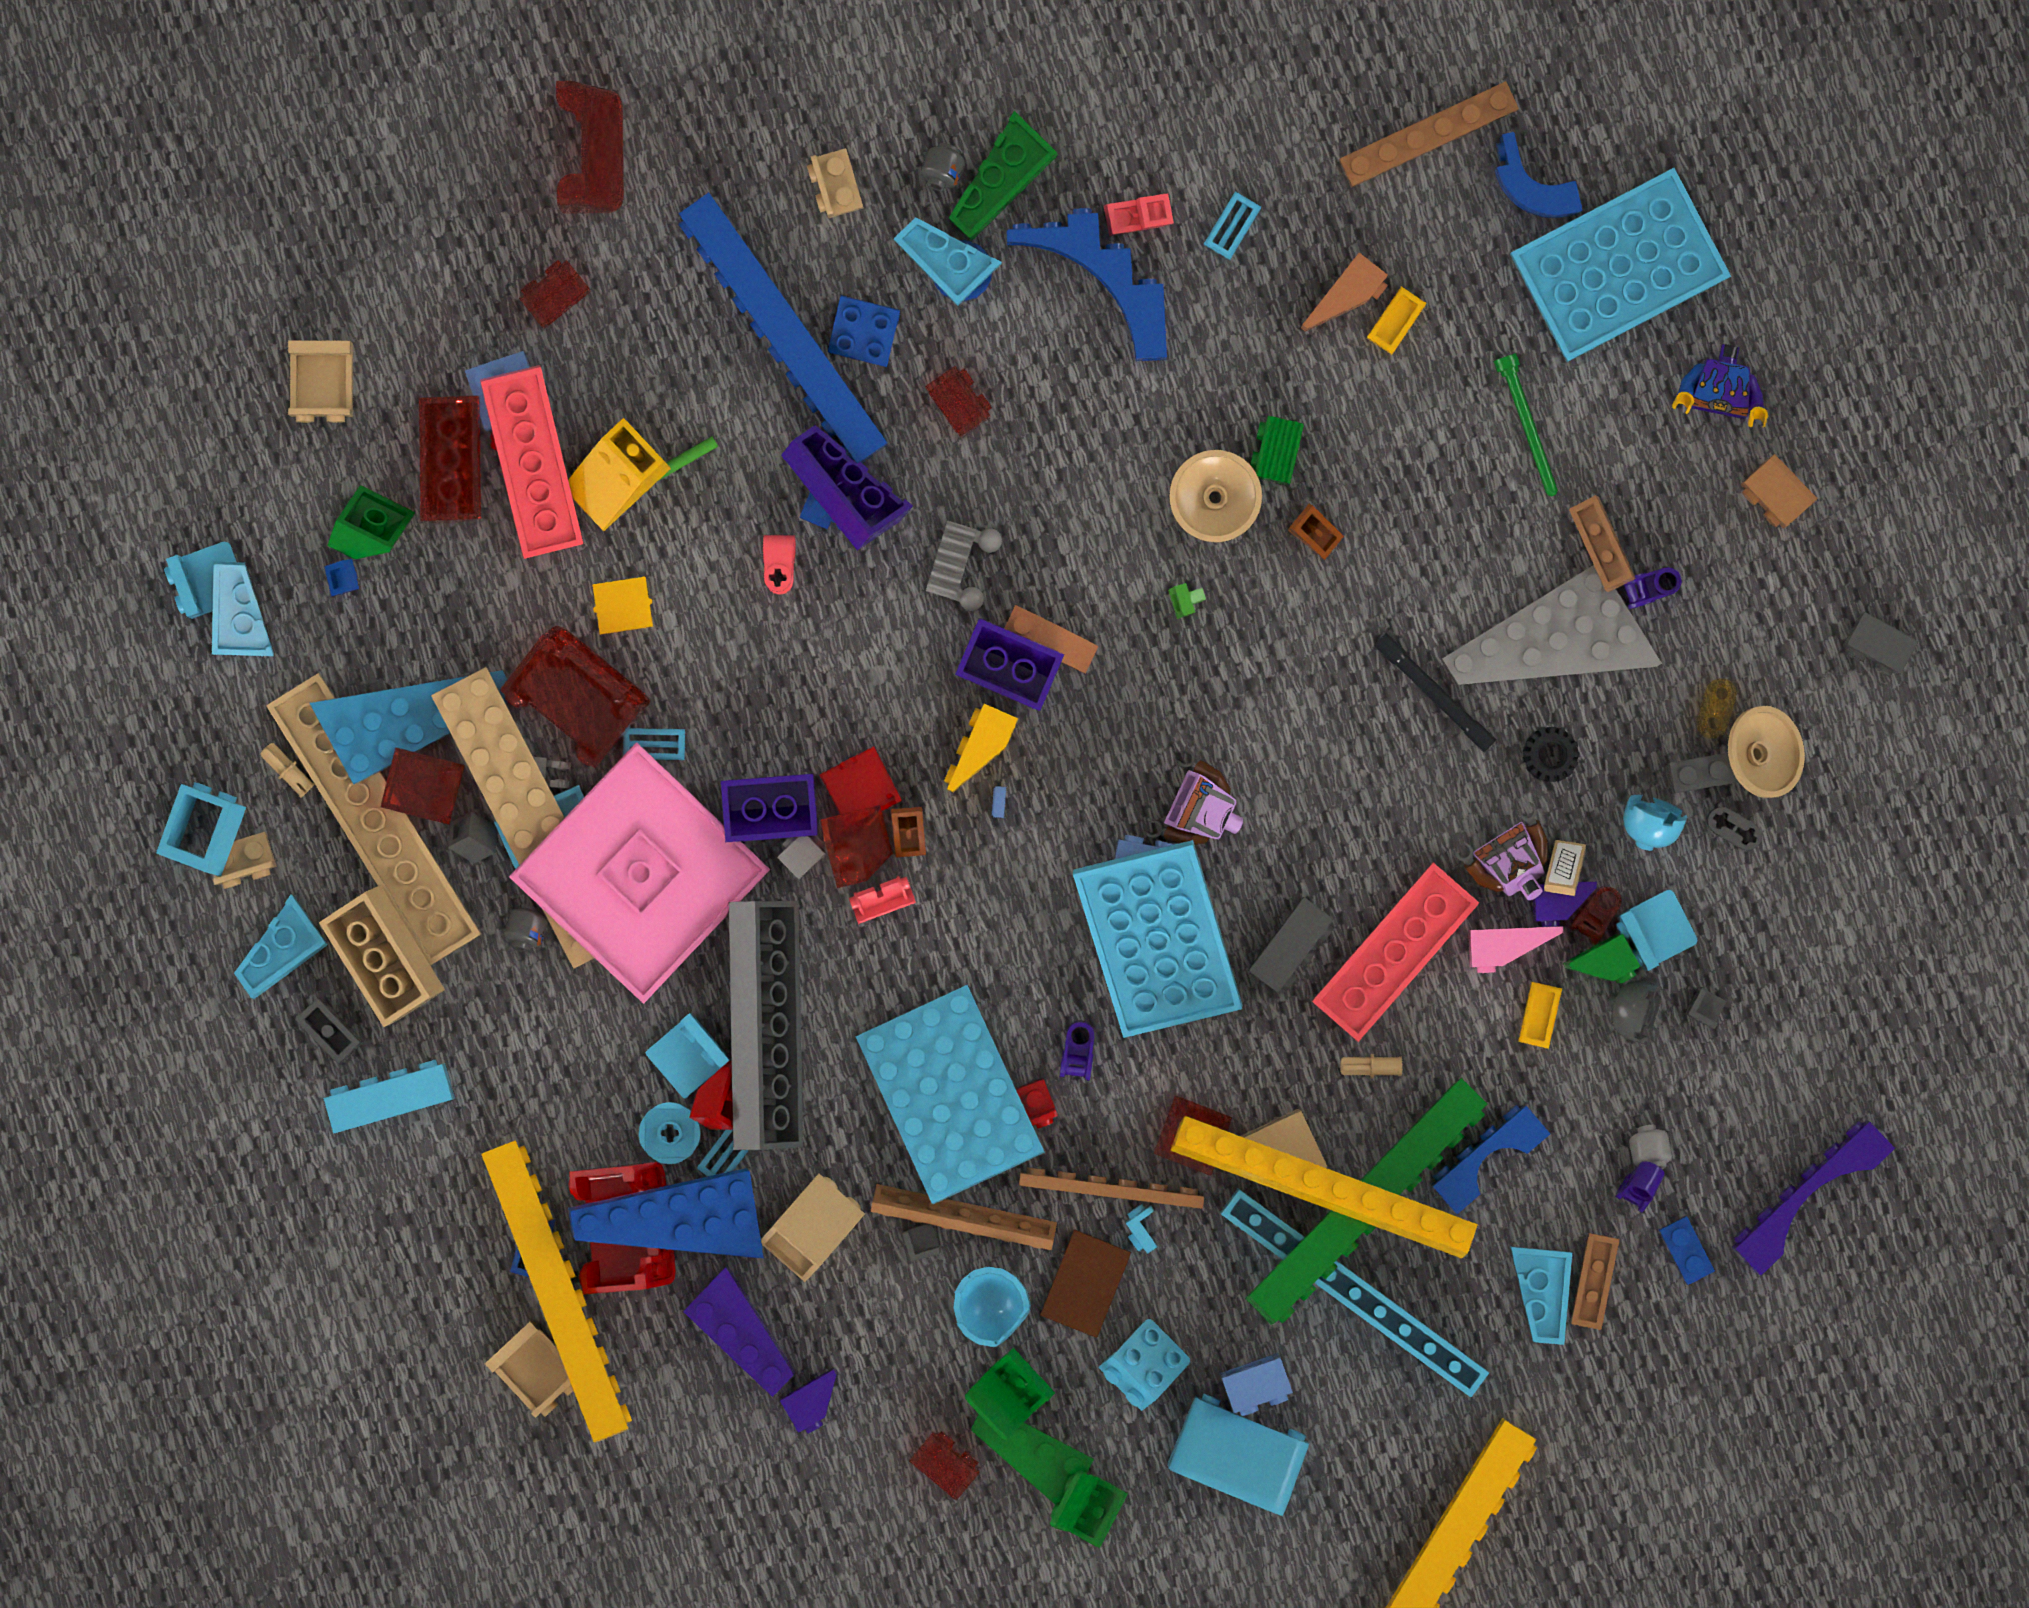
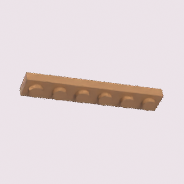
[1339,81,1519,187]
[1019,1167,1204,1209]
[870,1184,1057,1250]

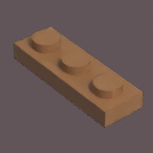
[1569,495,1636,592]
[1570,1233,1620,1330]

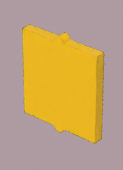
[592,577,653,635]

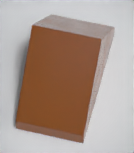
[1288,503,1344,560]
[891,807,926,858]

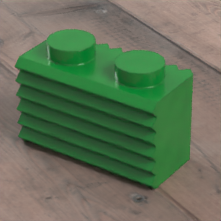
[1250,416,1304,486]

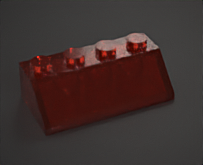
[419,396,481,523]

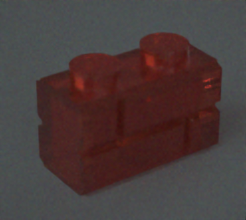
[519,260,591,329]
[925,366,992,439]
[909,1431,980,1500]

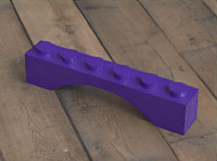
[1732,1120,1895,1276]

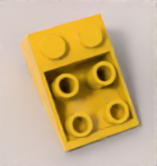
[568,418,671,531]
[944,704,1018,792]

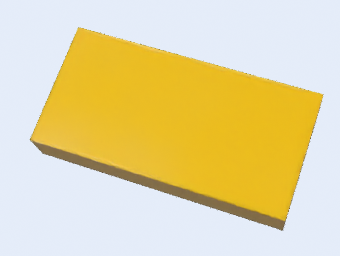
[1367,286,1427,355]
[1518,982,1562,1049]

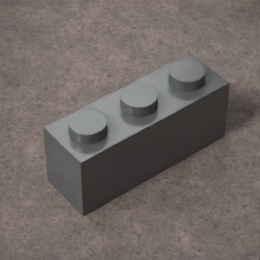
[1247,897,1334,993]

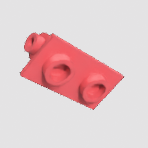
[849,876,916,924]

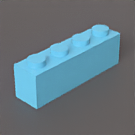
[323,1060,455,1134]

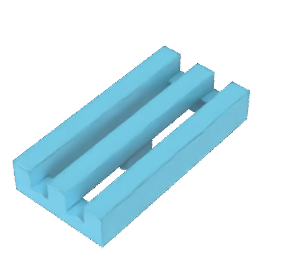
[1204,191,1261,260]
[623,728,685,760]
[697,1130,749,1176]

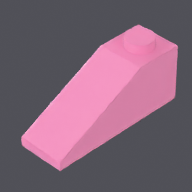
[1468,926,1563,973]

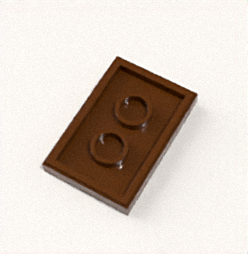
[1040,1229,1132,1338]

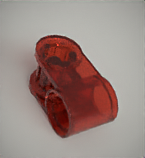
[1569,886,1622,946]

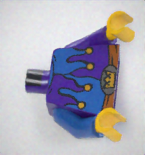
[1672,344,1768,427]

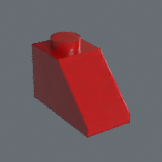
[689,1061,733,1130]

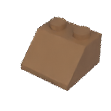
[1740,454,1818,528]

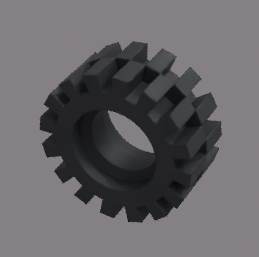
[1522,727,1580,782]

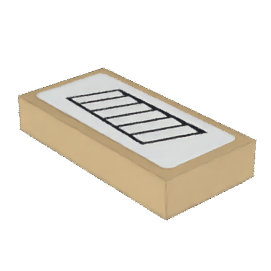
[1544,840,1586,896]

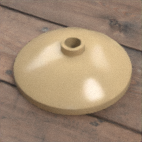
[1169,450,1262,543]
[1728,706,1805,798]

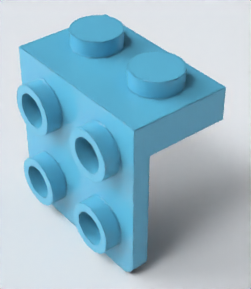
[164,542,237,619]
[1616,890,1697,971]
[1098,1319,1190,1411]

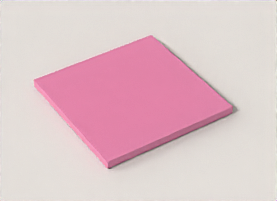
[509,742,770,1004]

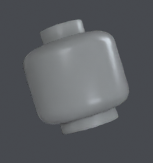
[1629,1125,1672,1169]

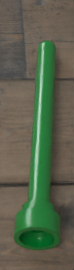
[1493,353,1558,496]

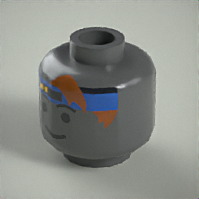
[921,143,965,191]
[504,904,548,952]

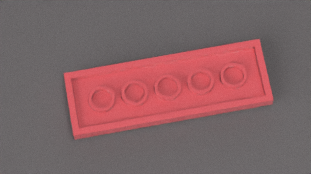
[480,365,583,559]
[1312,862,1479,1042]

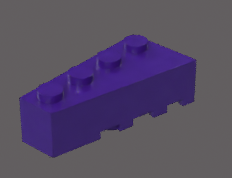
[781,425,913,551]
[683,1265,795,1397]

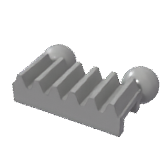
[926,521,1002,611]

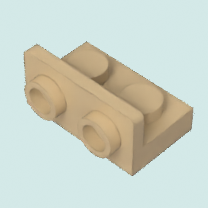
[807,148,863,218]
[206,832,277,889]

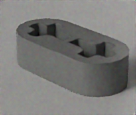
[1706,807,1762,850]

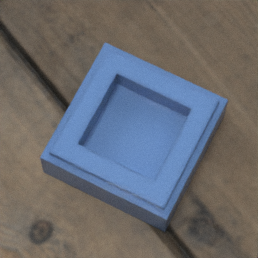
[992,786,1006,818]

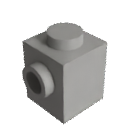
[777,835,826,880]

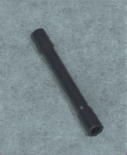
[1374,633,1497,752]

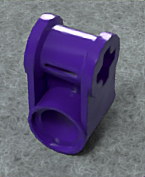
[1624,567,1682,610]
[1059,1020,1094,1081]
[1615,1161,1665,1213]

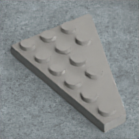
[1442,565,1662,685]

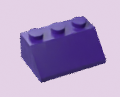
[955,618,1065,711]
[721,774,818,843]

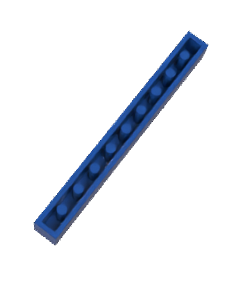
[678,192,888,463]

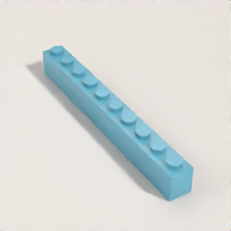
[1220,1188,1489,1397]

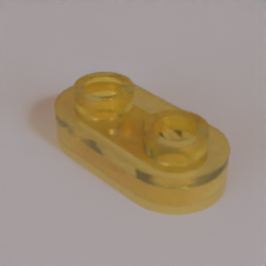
[1696,678,1737,739]

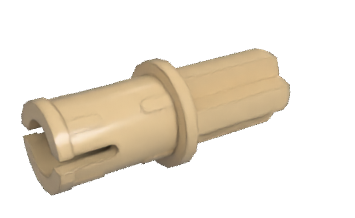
[261,743,315,798]
[1340,1054,1402,1078]

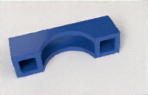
[1431,1105,1550,1214]

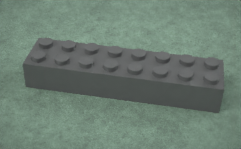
[729,901,803,1150]

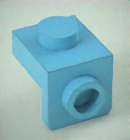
[1125,1204,1157,1254]

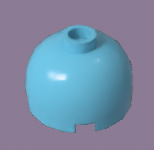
[1623,795,1688,851]

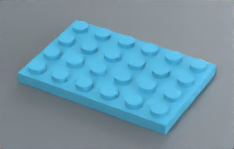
[1510,168,1731,362]
[1073,840,1242,1038]
[856,985,1045,1204]

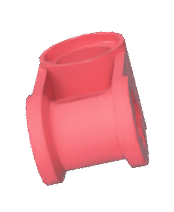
[763,535,796,595]

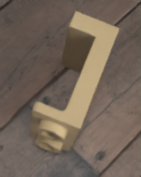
[288,340,353,423]
[485,1320,573,1418]

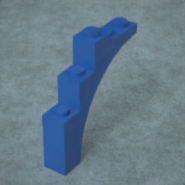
[1007,208,1167,362]

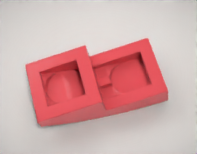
[1103,193,1174,236]

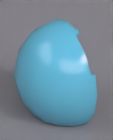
[953,1267,1031,1347]

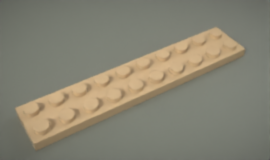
[431,667,594,969]
[266,673,481,966]

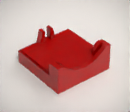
[820,746,902,829]

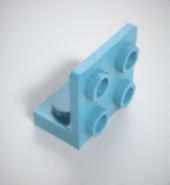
[646,1013,731,1098]

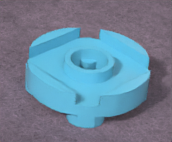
[639,1102,701,1164]

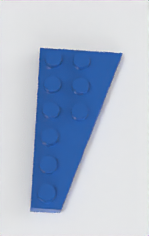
[568,1168,764,1259]

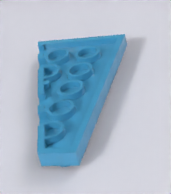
[310,670,517,785]

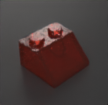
[380,748,465,825]
[820,805,893,888]
[1153,1095,1232,1176]

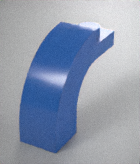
[1495,132,1583,218]

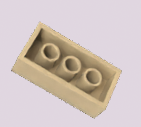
[319,885,445,1027]

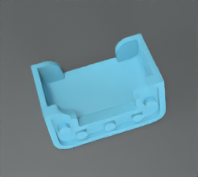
[1167,1394,1310,1516]

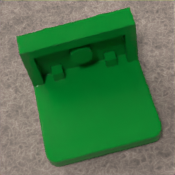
[965,1348,1055,1440]
[1050,1471,1128,1548]

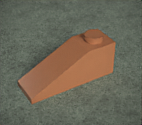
[1301,253,1388,332]
[1005,605,1098,674]

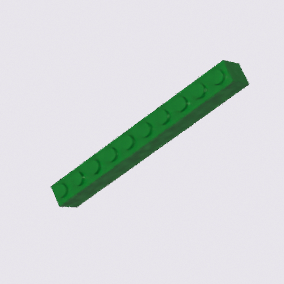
[1245,1078,1487,1325]

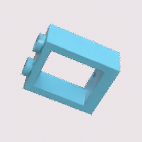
[156,782,246,877]

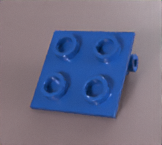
[828,295,900,367]

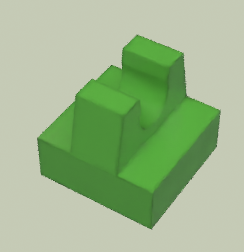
[1168,583,1206,619]

